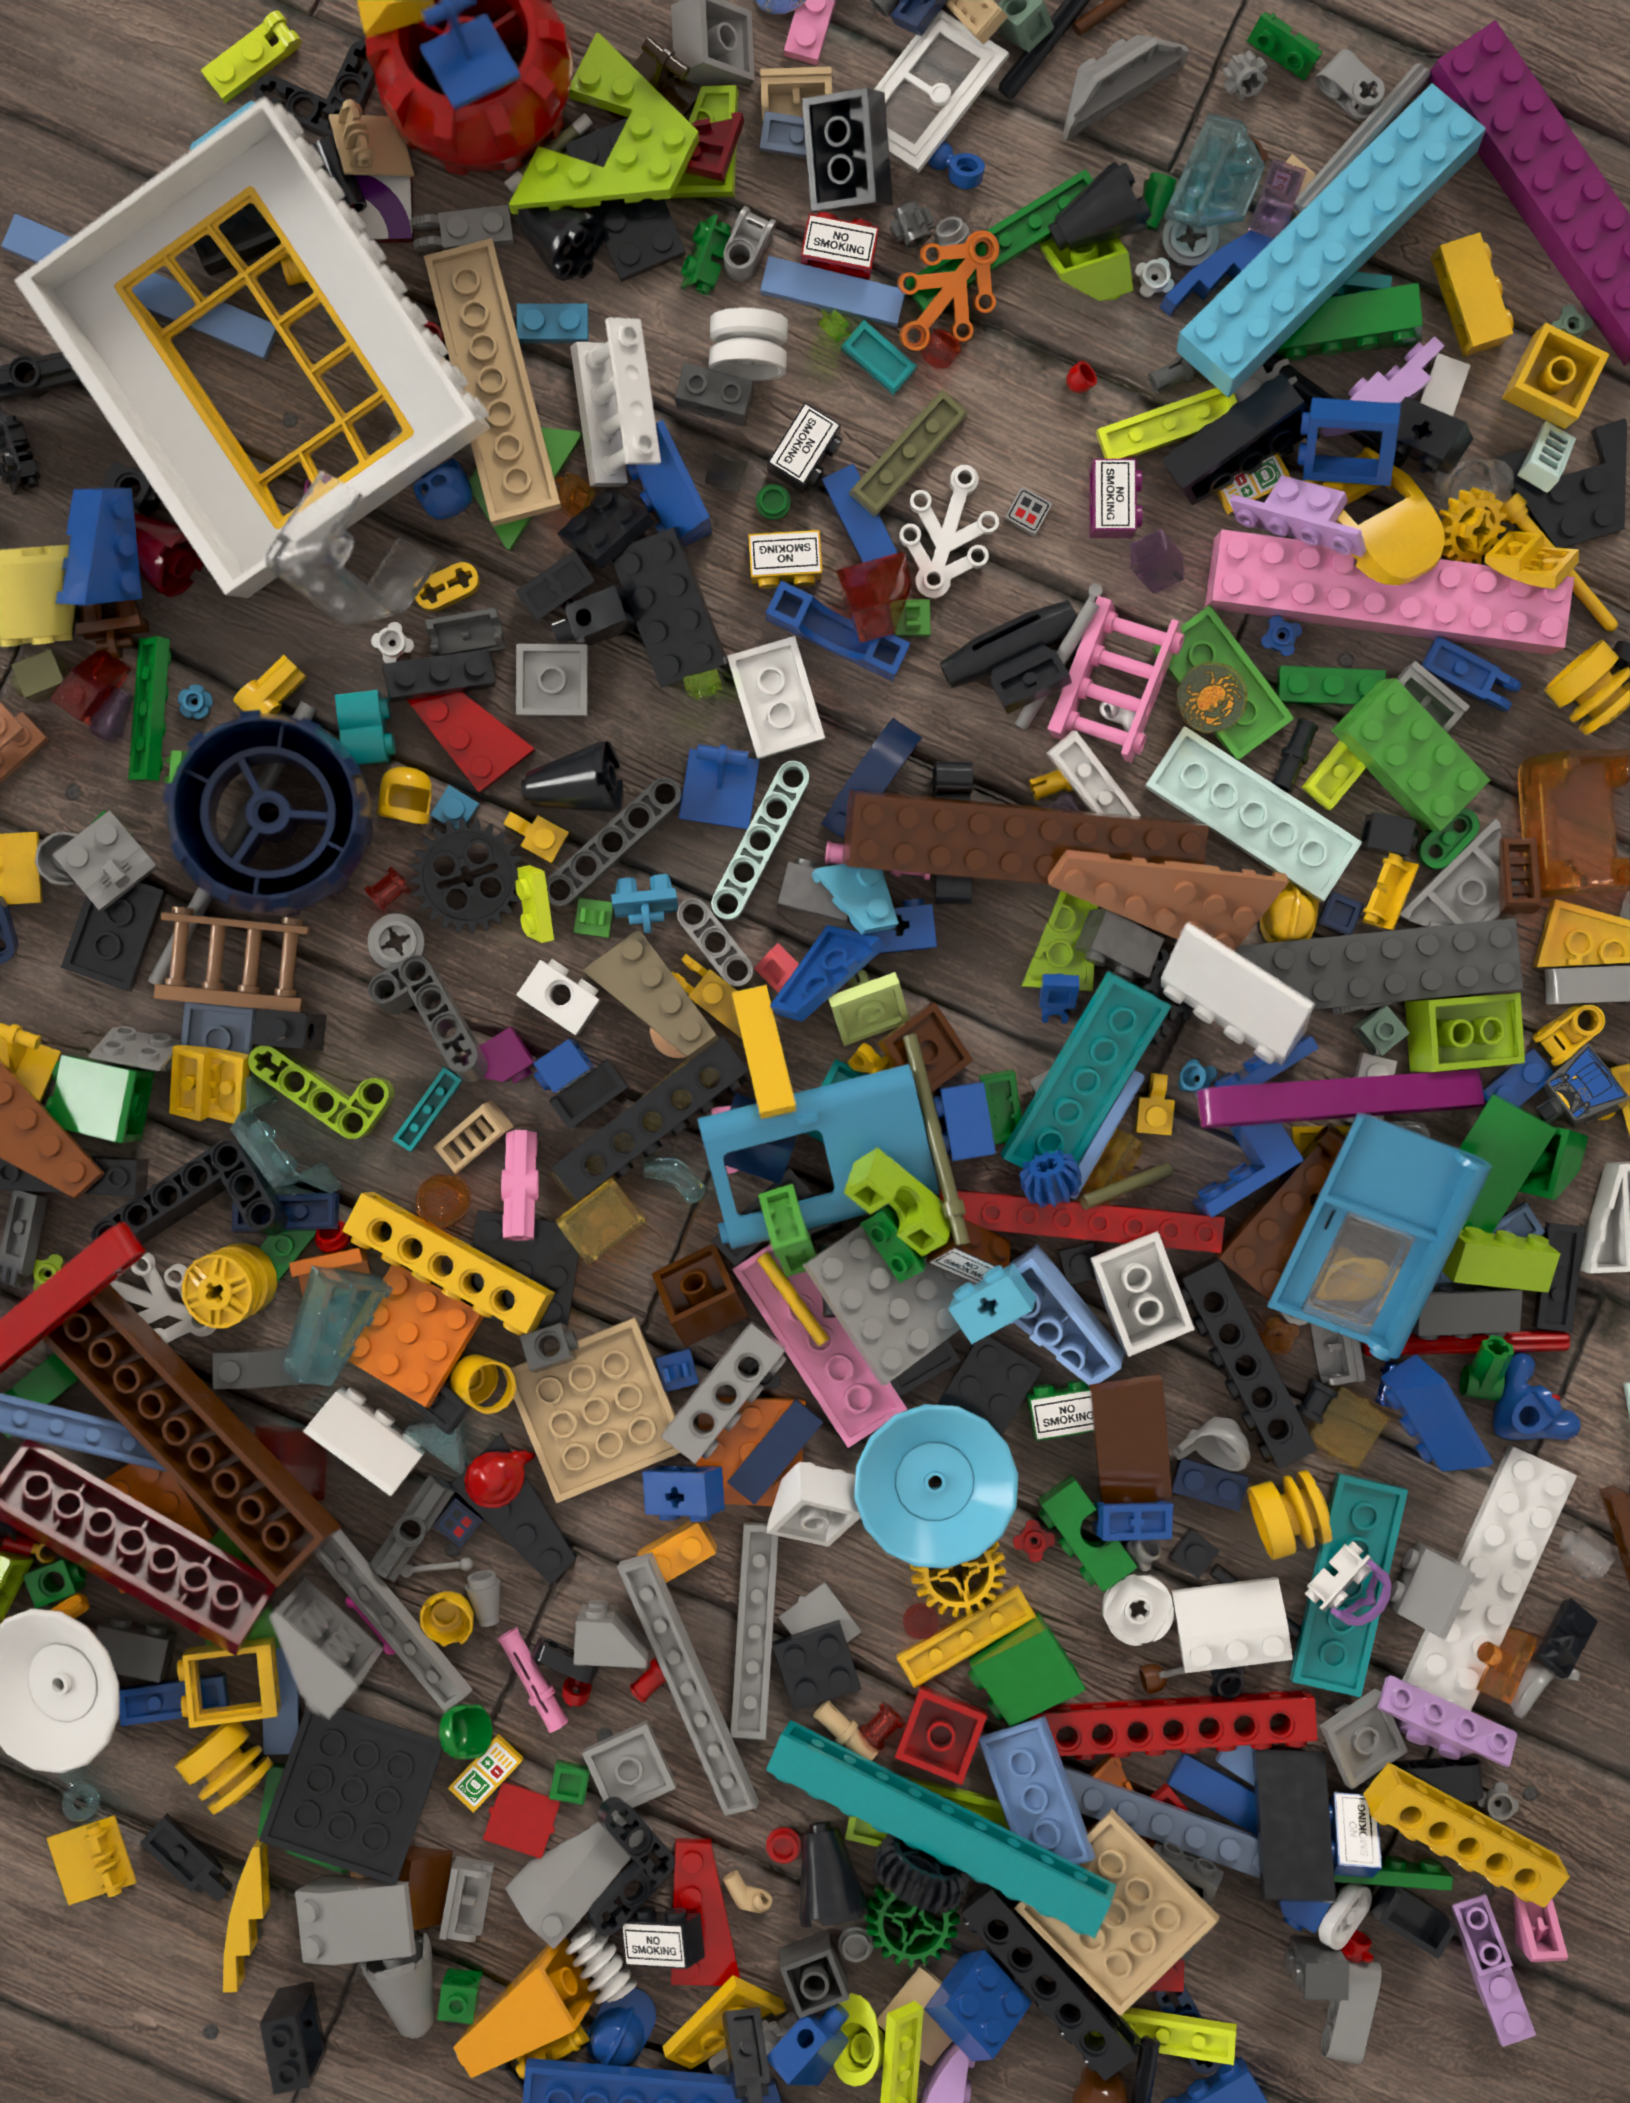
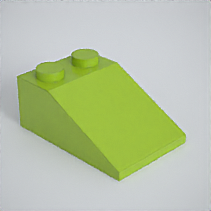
[1405,993,1525,1072]

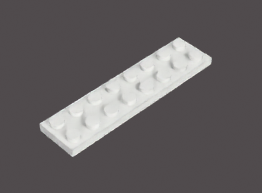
[1402,1444,1577,1711]

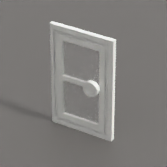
[874,10,1009,173]

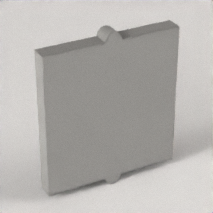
[778,1581,862,1643]

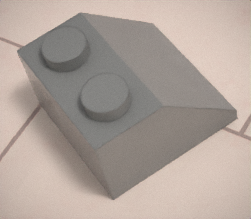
[671,0,755,86]
[1388,1541,1475,1640]
[573,1600,650,1668]

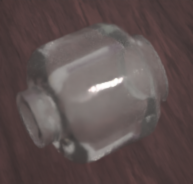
[1558,1527,1615,1581]

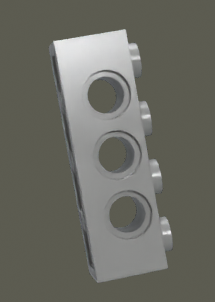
[661,1320,786,1463]

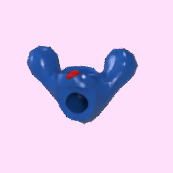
[1492,1352,1581,1441]

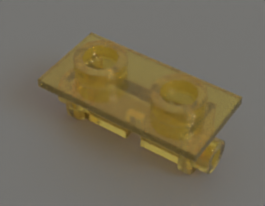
[1082,1128,1144,1204]

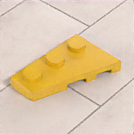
[1532,899,1630,968]

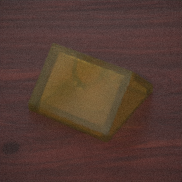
[555,1177,649,1265]

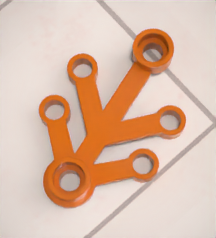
[897,230,999,351]

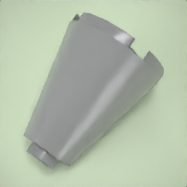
[360,1930,434,2039]

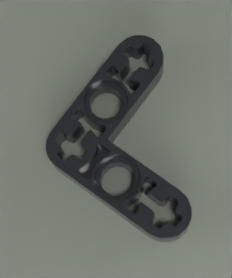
[254,40,376,138]
[588,1797,675,1936]

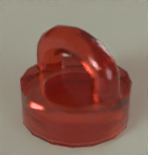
[921,329,962,369]

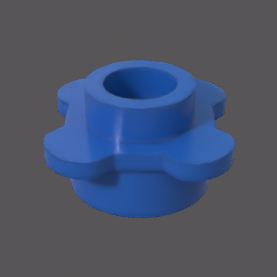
[1261,615,1302,656]

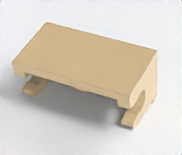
[760,67,832,122]

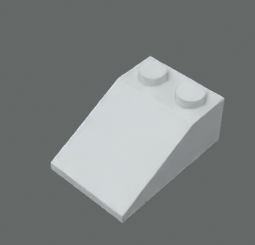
[1091,1231,1195,1357]

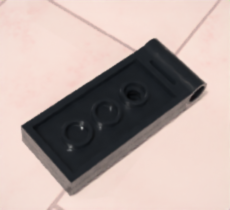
[194,136,367,276]

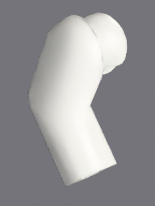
[1099,702,1144,734]

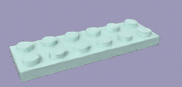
[1144,726,1362,902]

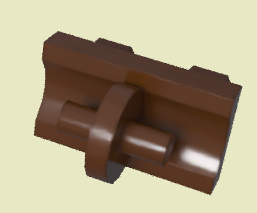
[75,600,150,659]

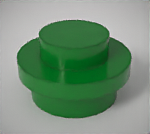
[756,484,791,521]

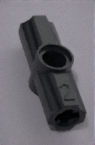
[0,352,82,401]

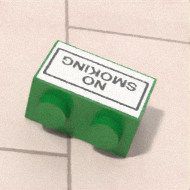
[1026,1379,1094,1441]

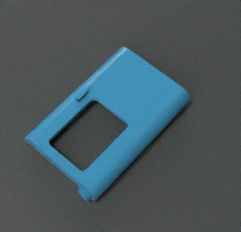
[698,1064,939,1250]

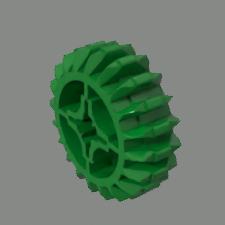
[864,1884,961,1969]

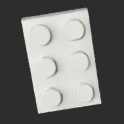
[727,636,825,759]

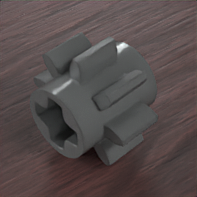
[889,201,935,248]

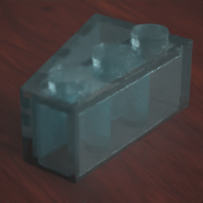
[283,1266,393,1386]

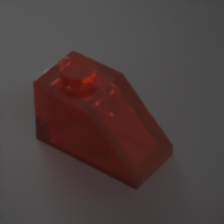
[50,650,132,727]

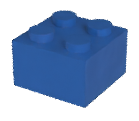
[933,1082,996,1161]
[924,1950,1032,2062]

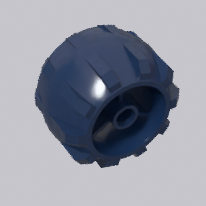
[163,709,374,917]

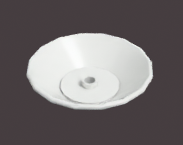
[0,1609,119,1773]

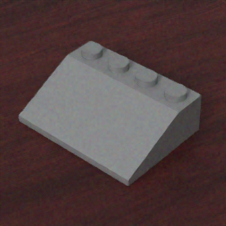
[270,1578,383,1719]

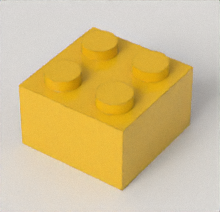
[1502,323,1609,430]

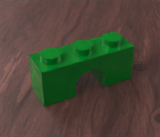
[1037,1474,1138,1592]

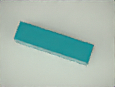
[392,1067,464,1152]

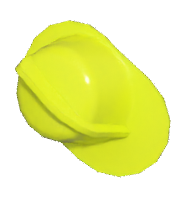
[834,1993,885,2087]

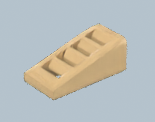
[434,1100,514,1174]

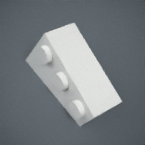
[1580,1162,1630,1274]

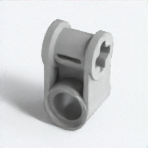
[1316,49,1385,121]
[724,206,777,282]

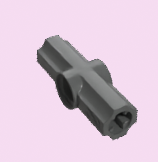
[369,1474,455,1582]

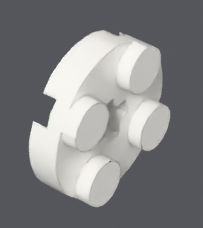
[1102,1572,1174,1646]

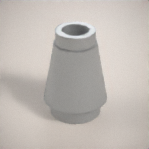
[465,1570,500,1627]

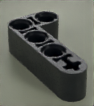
[933,761,973,904]

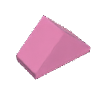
[1513,1893,1568,1962]

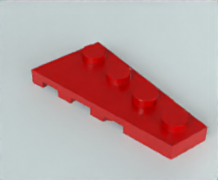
[407,692,536,794]
[671,1838,741,1986]

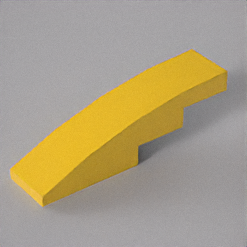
[223,1837,271,1993]

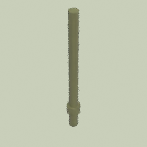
[903,1034,970,1246]

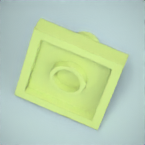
[828,970,909,1046]

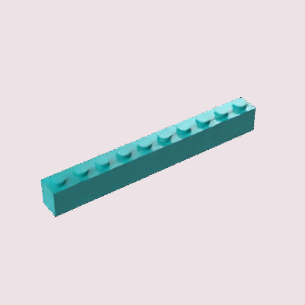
[766,1720,1117,1939]

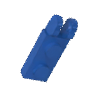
[1421,636,1522,712]

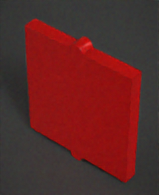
[482,1781,561,1859]

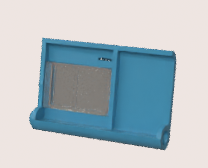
[1267,1113,1492,1361]

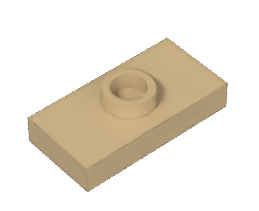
[945,0,1008,45]

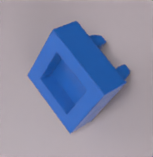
[656,1348,699,1392]

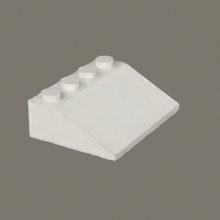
[1161,923,1314,1066]

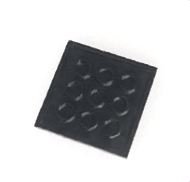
[259,1706,443,1886]

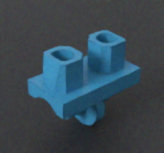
[611,874,679,933]

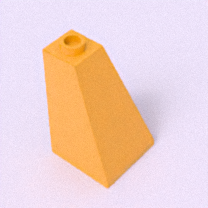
[453,1937,598,2078]

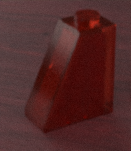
[836,551,912,643]

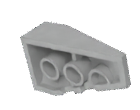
[505,1815,653,1949]

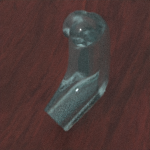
[644,1158,705,1203]

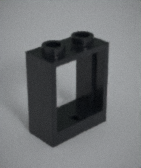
[259,1981,327,2095]

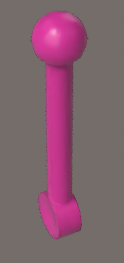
[345,1596,395,1655]

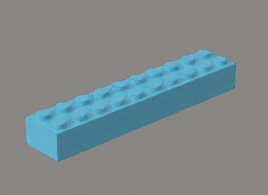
[1176,83,1486,398]

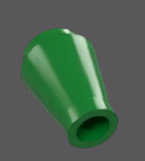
[1142,172,1178,231]

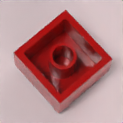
[895,1685,987,1785]

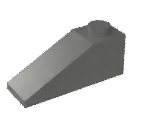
[212,1346,329,1389]

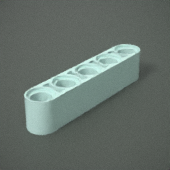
[711,761,809,921]

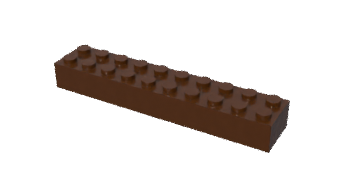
[842,790,1209,884]
[43,1285,341,1588]

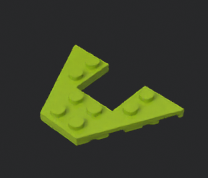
[509,32,700,214]

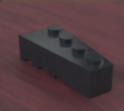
[1162,373,1320,505]

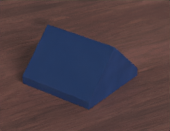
[723,1093,797,1184]

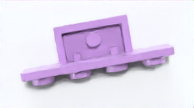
[1230,475,1366,557]
[1377,1675,1517,1767]

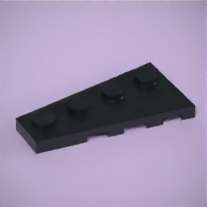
[450,1432,577,1584]

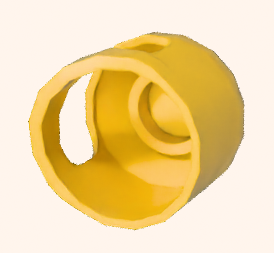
[376,767,432,824]
[450,1354,516,1414]

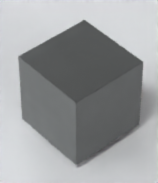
[780,1929,849,2019]

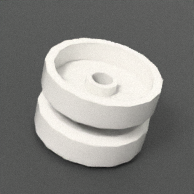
[709,308,788,382]

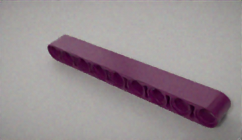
[1196,1069,1485,1129]

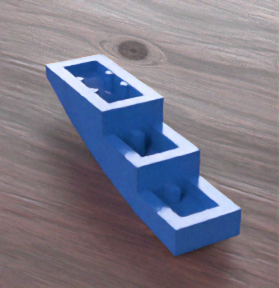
[1159,215,1292,317]

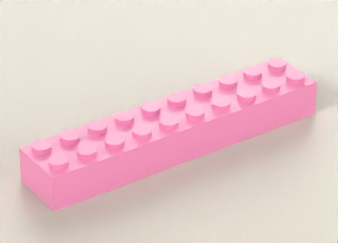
[1205,529,1574,655]

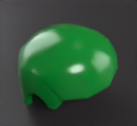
[438,1704,493,1760]

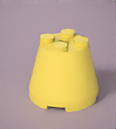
[0,544,76,647]

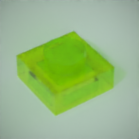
[683,669,722,700]

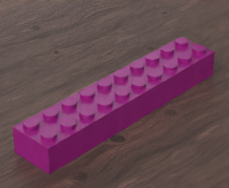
[1427,20,1630,366]

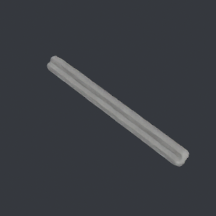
[1293,63,1430,213]

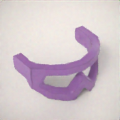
[1330,1560,1391,1626]

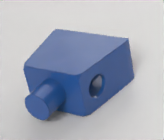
[767,2004,849,2086]

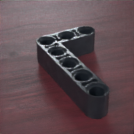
[91,1140,288,1245]

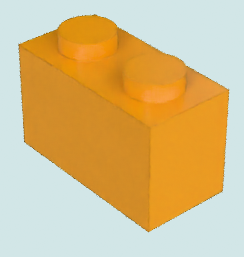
[637,1520,717,1583]

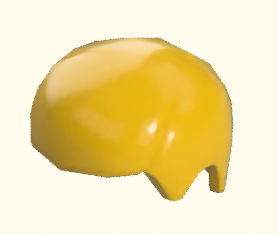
[419,1591,474,1647]

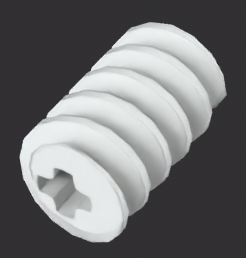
[565,1923,637,2004]

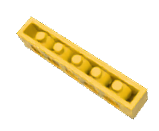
[342,1192,555,1335]
[1363,1762,1570,1908]

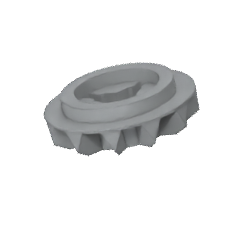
[1161,209,1219,268]
[367,913,425,969]

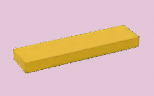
[732,985,797,1119]
[896,1584,1036,1689]

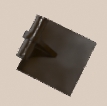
[603,36,699,121]

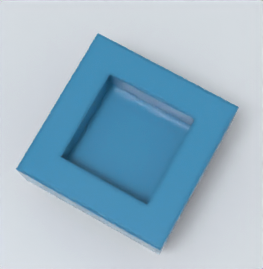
[430,785,481,829]

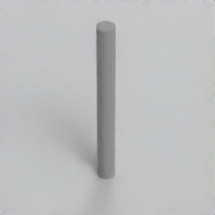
[1015,599,1100,730]

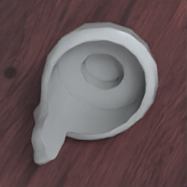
[1172,1416,1251,1471]
[1505,1658,1580,1719]

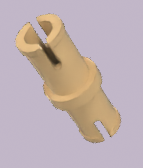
[813,1700,880,1761]

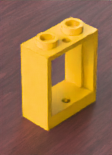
[177,1637,282,1728]

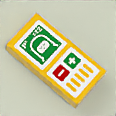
[1216,454,1291,515]
[448,1734,524,1813]

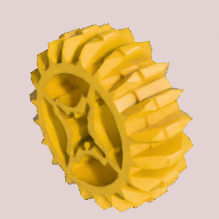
[910,1541,1006,1617]

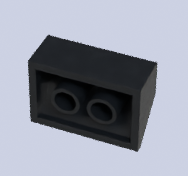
[802,87,893,212]

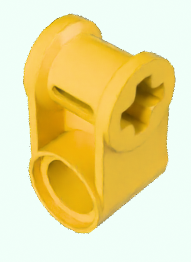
[1532,1004,1605,1066]

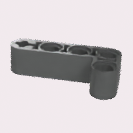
[368,955,488,1082]

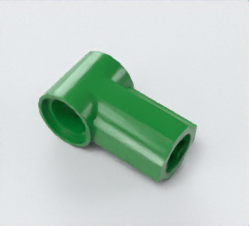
[1459,1335,1514,1401]

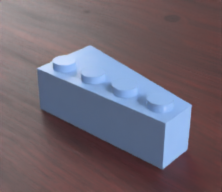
[985,1243,1125,1385]

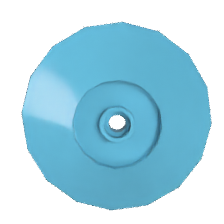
[854,1404,1018,1568]

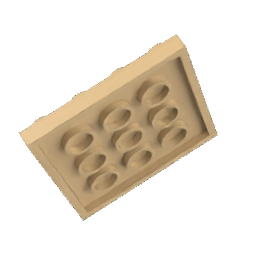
[503,1317,681,1503]
[1014,1809,1219,2016]

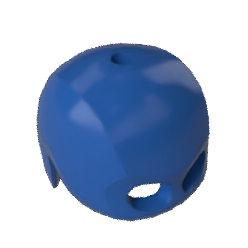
[413,457,473,520]

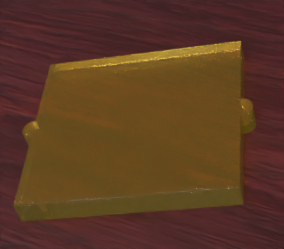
[1309,1385,1390,1469]

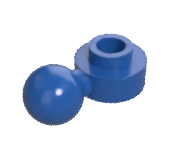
[927,141,985,189]

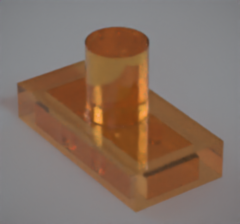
[1476,1626,1539,1705]

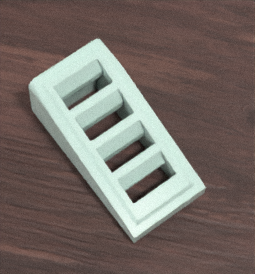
[1518,421,1576,493]

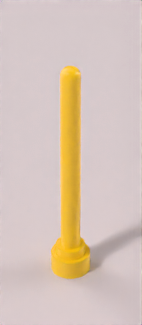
[1499,492,1618,632]

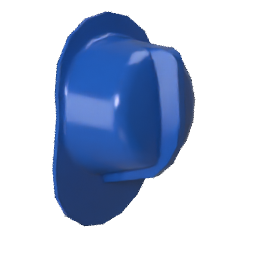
[586,1988,656,2066]

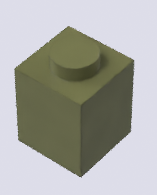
[11,649,75,703]

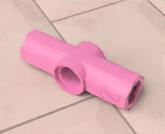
[501,1130,539,1241]

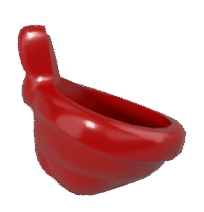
[464,1450,536,1509]

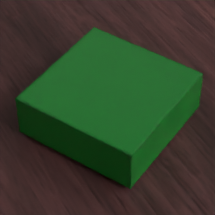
[549,1760,590,1805]

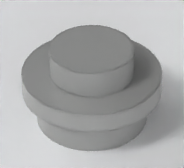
[935,217,970,246]
[838,1925,873,1963]

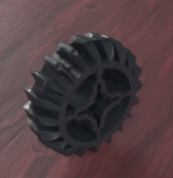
[873,1833,970,1914]

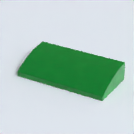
[1458,1092,1557,1233]

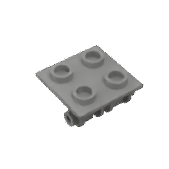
[88,1026,181,1072]

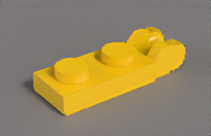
[671,954,742,1039]

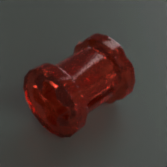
[364,866,412,913]
[859,1701,906,1751]

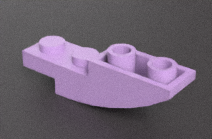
[1320,336,1445,437]
[1451,1893,1536,2047]
[919,2041,975,2103]

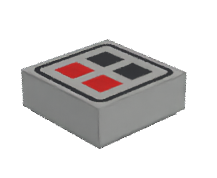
[1004,487,1053,537]

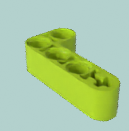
[248,1045,395,1139]

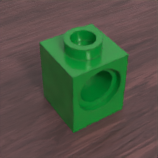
[23,1557,86,1609]
[437,1968,483,2024]

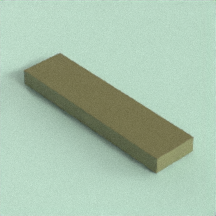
[849,389,968,518]

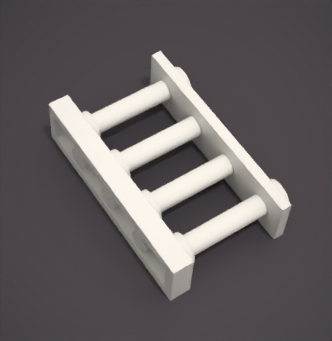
[570,317,661,487]

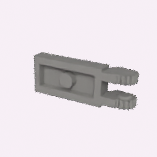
[410,204,514,252]

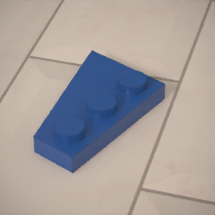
[770,925,886,1022]

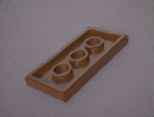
[1089,1374,1172,1504]

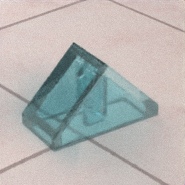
[404,1419,470,1475]

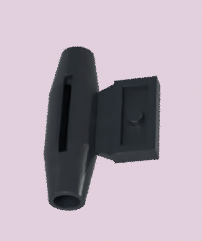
[940,600,1077,715]

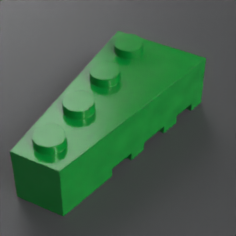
[1277,283,1423,362]

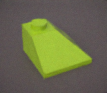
[1039,238,1134,302]

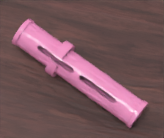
[497,1627,569,1733]

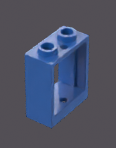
[1297,398,1401,486]

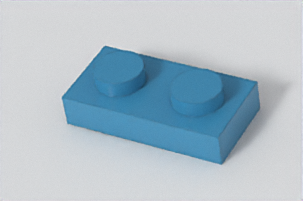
[517,303,589,343]

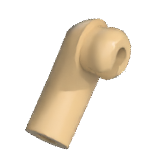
[723,1870,773,1913]

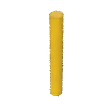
[756,1251,830,1346]

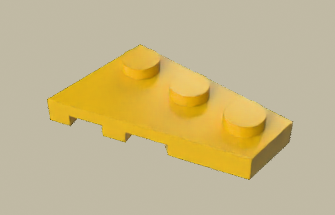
[662,1975,786,2069]

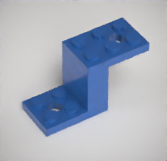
[1192,1036,1319,1217]

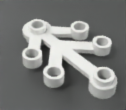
[899,465,999,599]
[110,1252,217,1344]

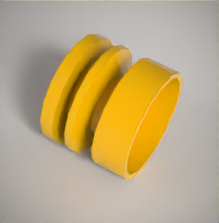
[1544,639,1630,735]
[181,1243,277,1328]
[1247,1470,1332,1560]
[174,1722,274,1815]

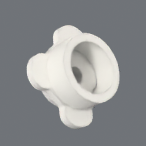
[1135,258,1174,298]
[371,622,414,663]

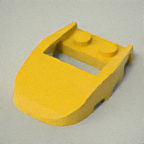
[1305,447,1445,585]

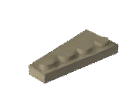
[582,929,719,1060]

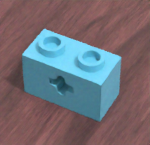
[948,1263,1037,1344]

